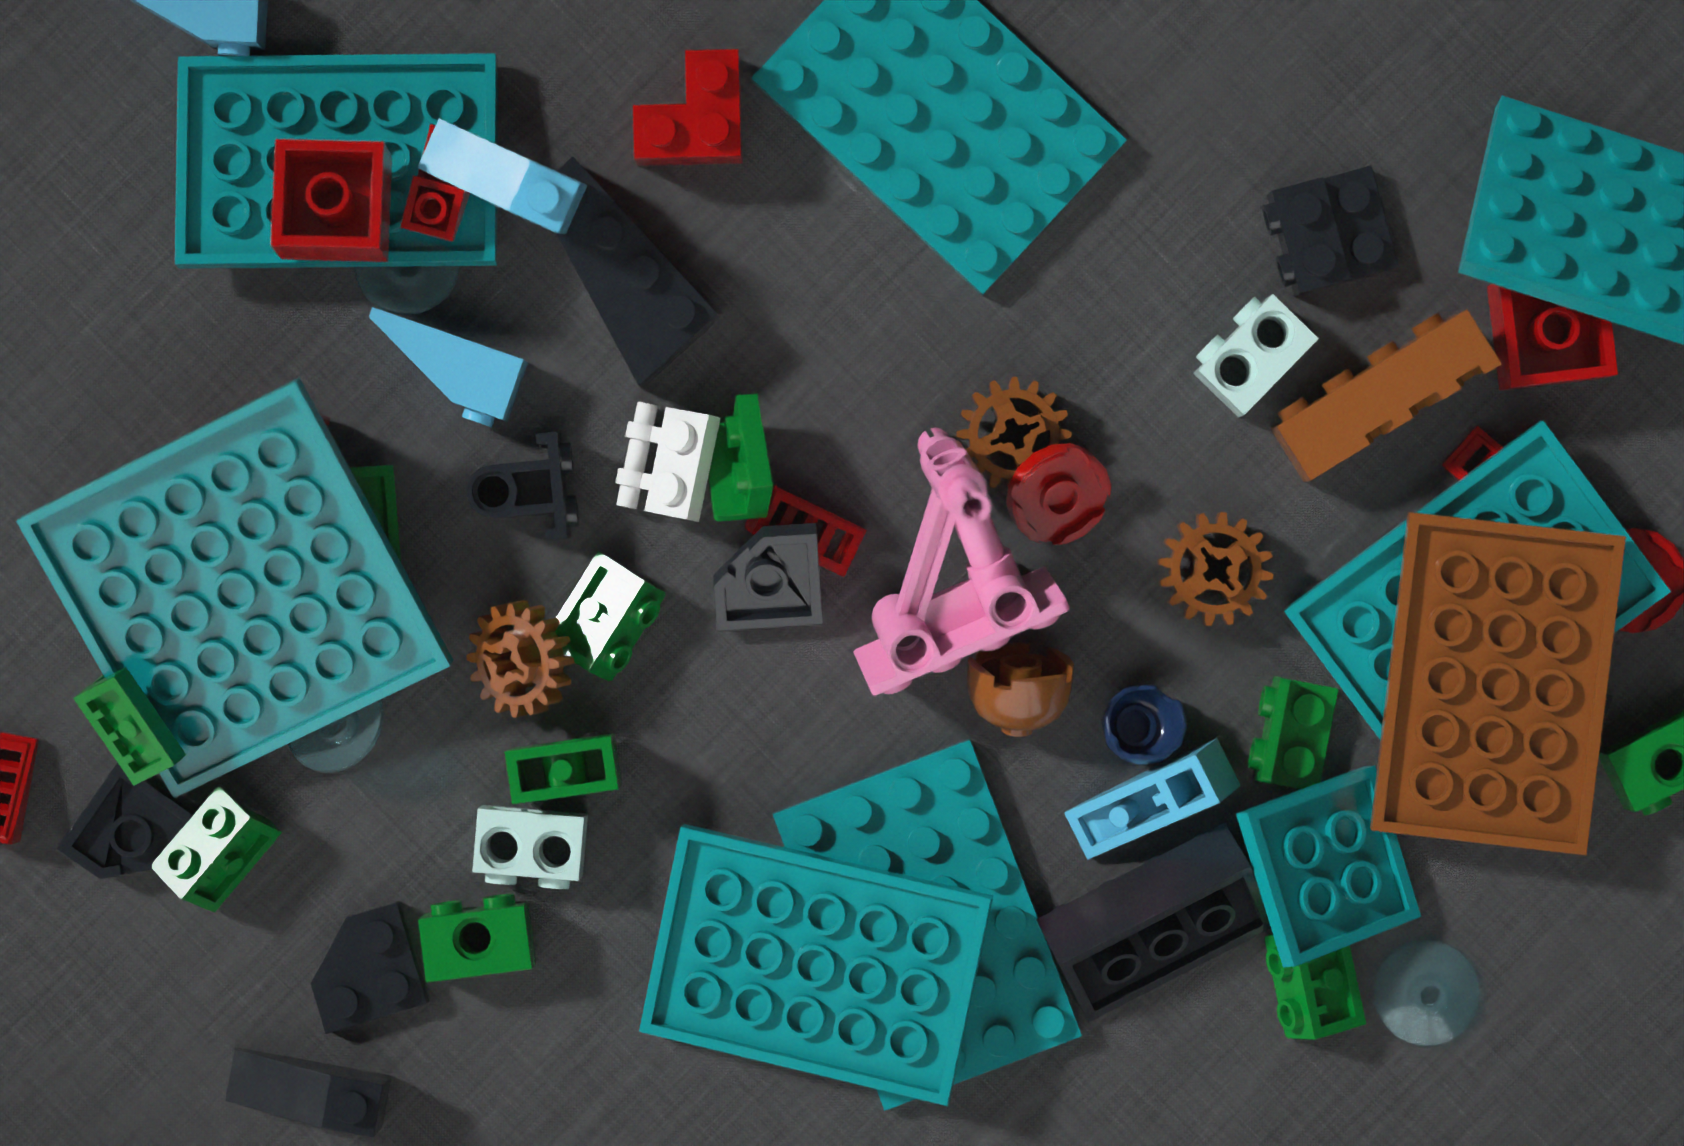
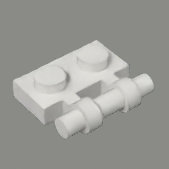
[615,402,720,522]

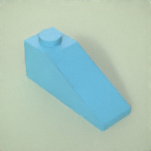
[130,0,268,56]
[417,119,587,234]
[369,307,528,427]
[1064,738,1241,860]

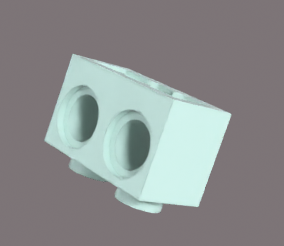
[1193,294,1319,417]
[472,805,588,889]

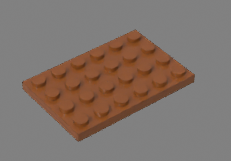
[1370,512,1626,855]

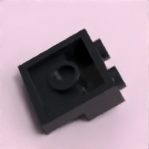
[1262,165,1399,297]

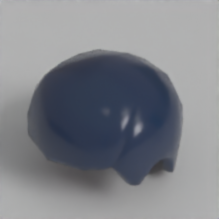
[1101,685,1188,765]

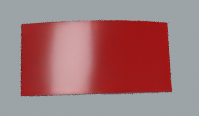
[400,124,485,242]

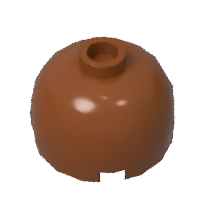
[967,643,1074,737]

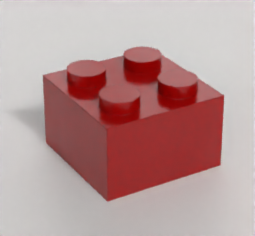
[270,139,392,262]
[1487,284,1618,391]

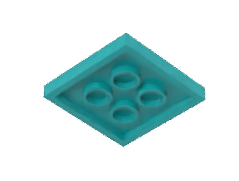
[1236,765,1421,967]

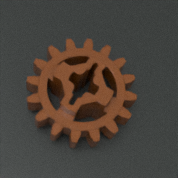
[956,377,1072,489]
[1157,512,1274,626]
[466,600,574,718]

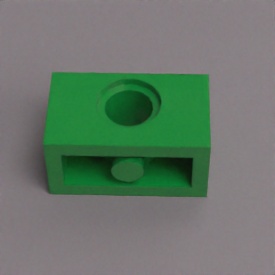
[1599,710,1684,816]
[504,733,622,804]
[418,893,536,983]

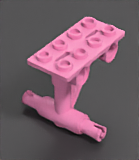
[853,428,1070,696]

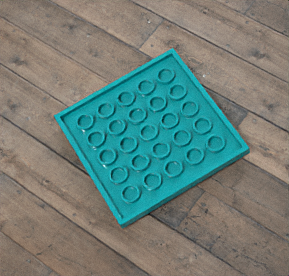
[16,378,454,798]

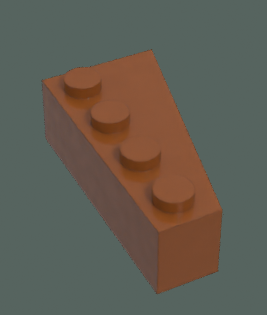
[1271,309,1501,482]

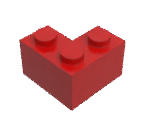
[633,49,743,166]

